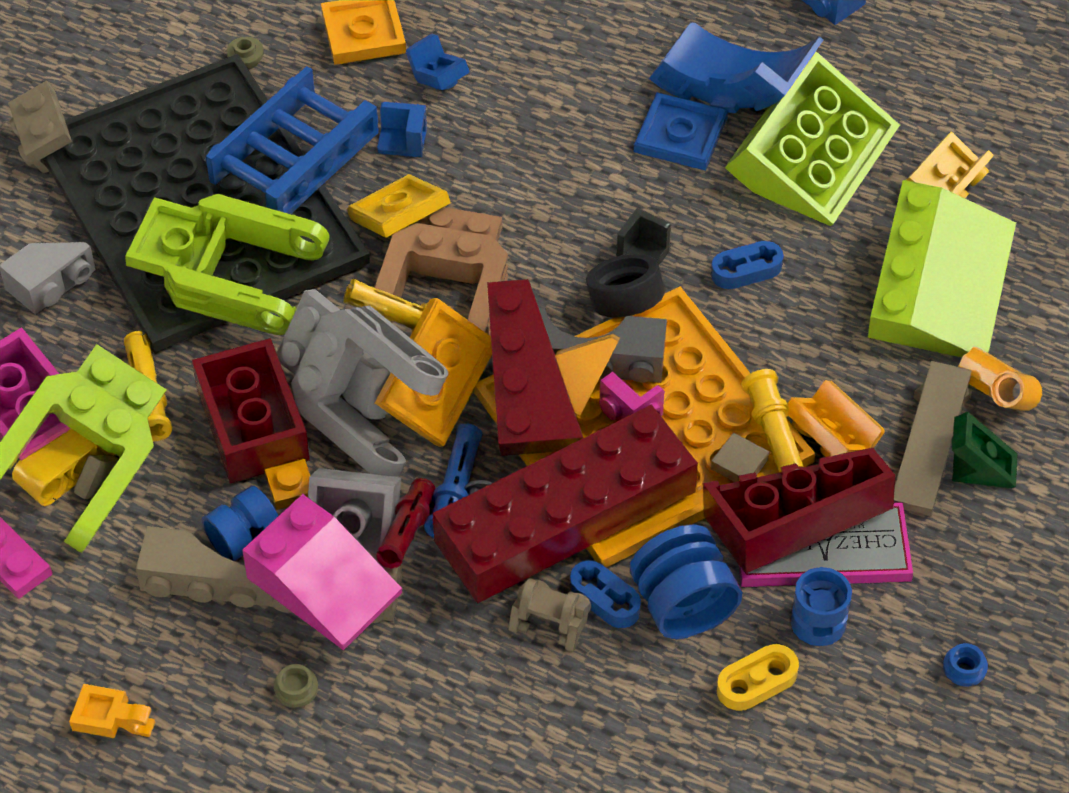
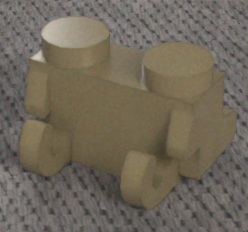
[508,578,591,652]

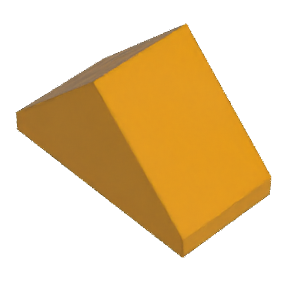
[555,334,620,415]

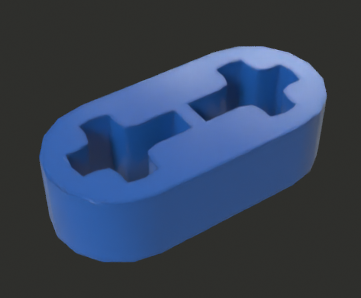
[711,241,784,289]
[570,560,641,628]

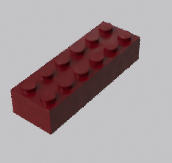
[433,404,698,604]

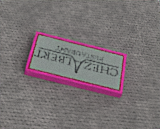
[739,503,913,587]

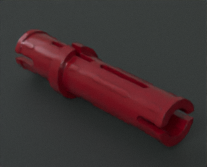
[376,478,436,569]

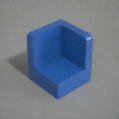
[377,102,427,157]

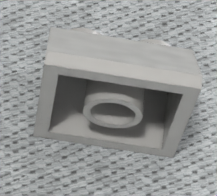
[308,468,402,553]

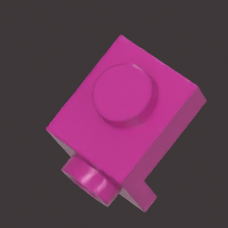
[599,372,665,421]

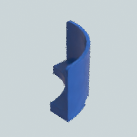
[649,22,824,113]

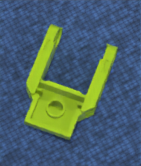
[125,194,330,335]
[0,344,166,553]

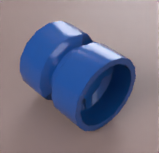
[201,485,278,561]
[790,567,852,646]

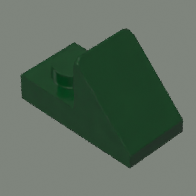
[951,412,1018,489]

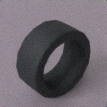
[586,254,665,318]

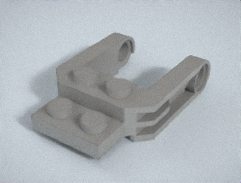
[277,289,448,477]

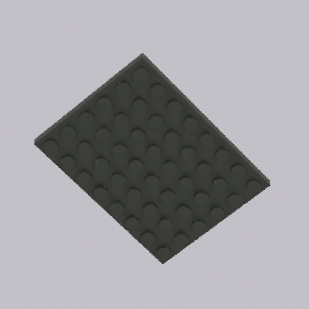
[43,54,370,353]

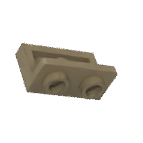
[8,81,72,174]

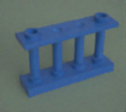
[206,66,379,214]

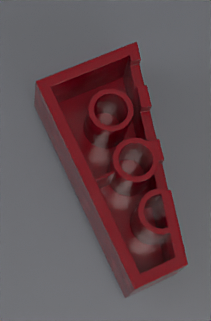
[487,279,583,456]
[703,447,895,574]

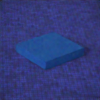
[634,92,728,171]

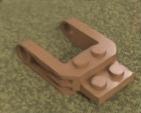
[375,207,508,336]

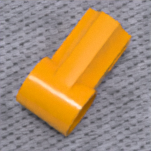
[958,347,1042,411]

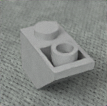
[0,242,96,315]

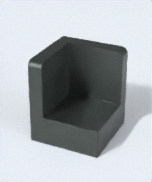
[616,208,671,265]

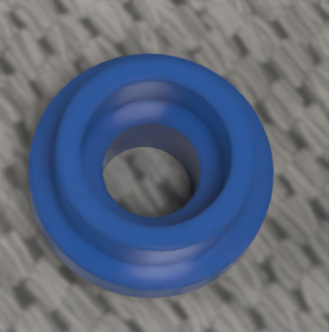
[943,643,988,687]

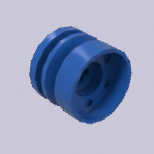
[630,525,743,640]

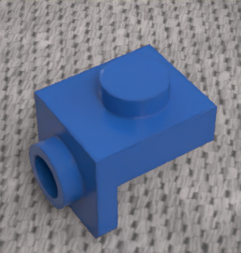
[406,34,470,90]

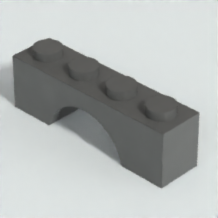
[539,308,667,383]

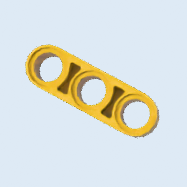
[12,429,115,506]

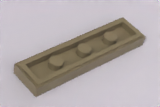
[894,361,972,516]

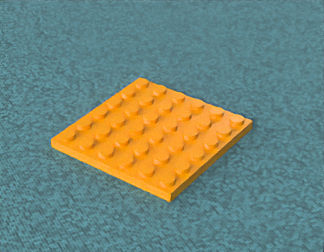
[474,286,815,568]

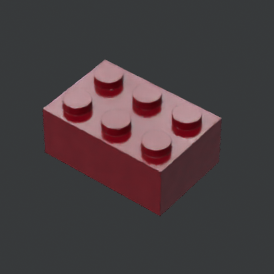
[192,338,310,484]

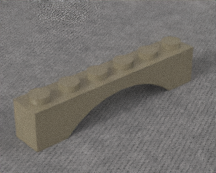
[136,526,402,623]

